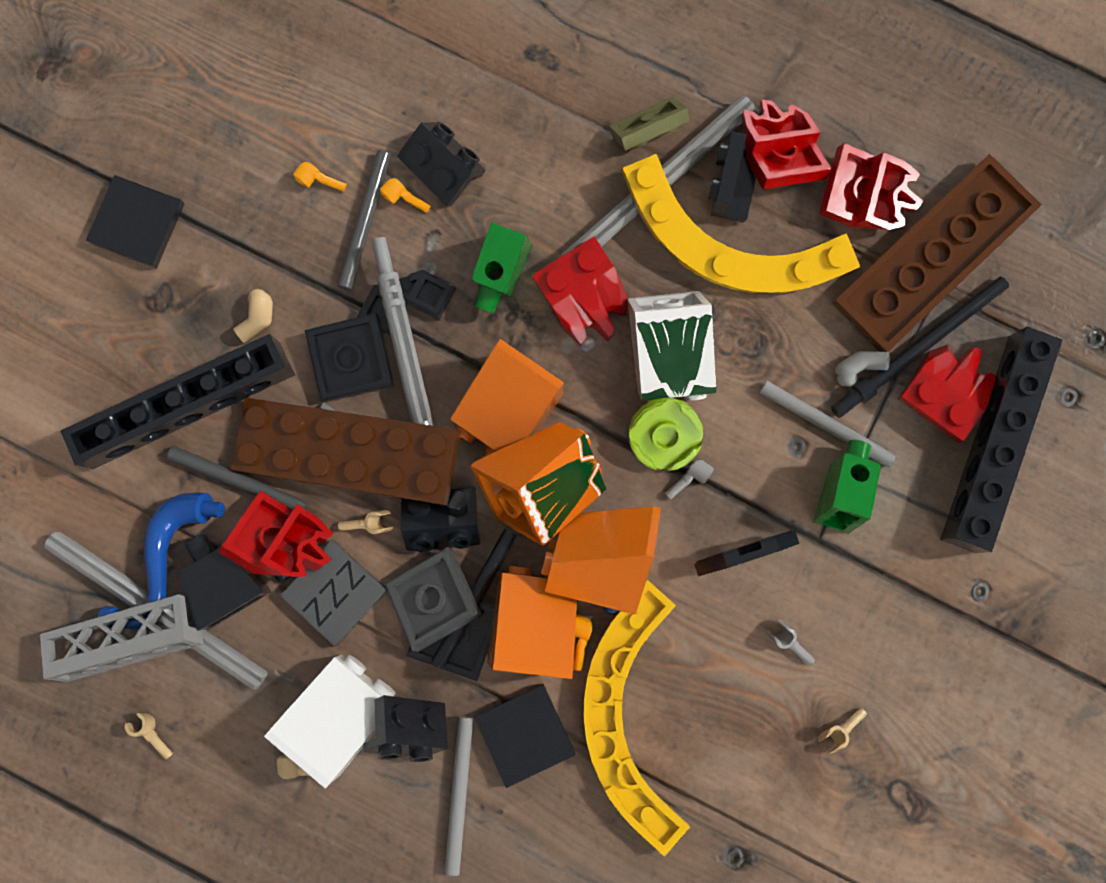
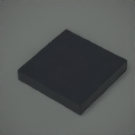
[86,175,185,269]
[305,313,394,402]
[406,601,495,681]
[474,683,576,788]

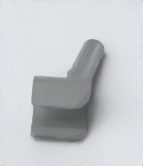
[665,460,714,499]
[767,619,815,666]

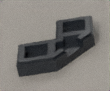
[357,270,456,336]
[694,530,800,577]

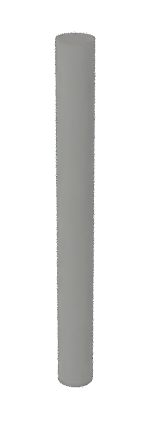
[759,381,896,467]
[444,716,473,876]

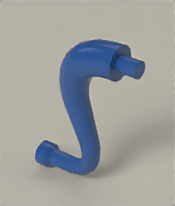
[98,493,225,629]

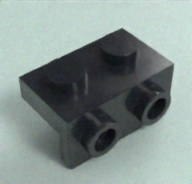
[397,122,486,206]
[708,131,756,223]
[401,487,480,552]
[363,695,448,762]

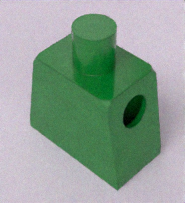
[471,222,533,314]
[813,440,881,534]

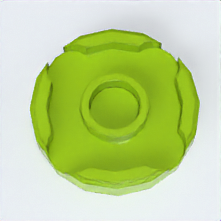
[628,397,703,471]

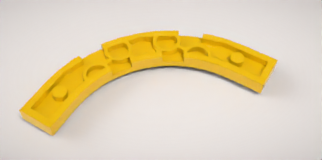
[621,154,860,293]
[584,580,690,857]

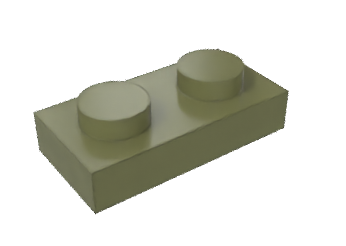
[609,96,690,151]

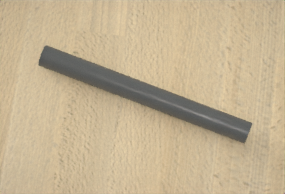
[338,150,391,290]
[167,446,309,510]

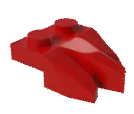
[742,99,832,190]
[819,143,924,230]
[532,236,627,346]
[898,345,996,443]
[218,490,334,577]

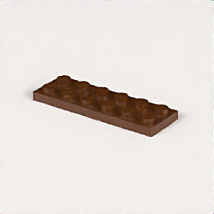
[832,154,1042,352]
[230,397,461,506]

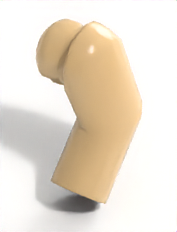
[233,289,273,343]

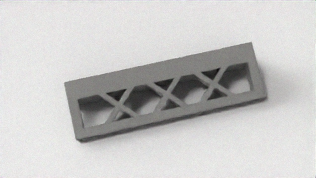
[40,594,204,682]

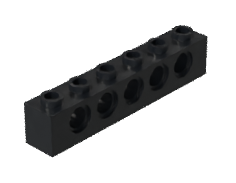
[940,327,1063,553]
[60,334,295,469]

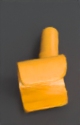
[293,162,347,192]
[380,178,431,213]
[573,614,593,671]

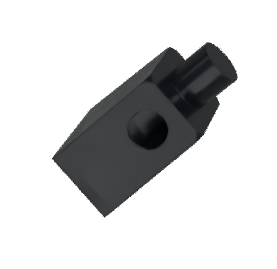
[178,534,271,631]

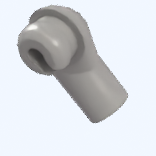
[835,351,890,386]

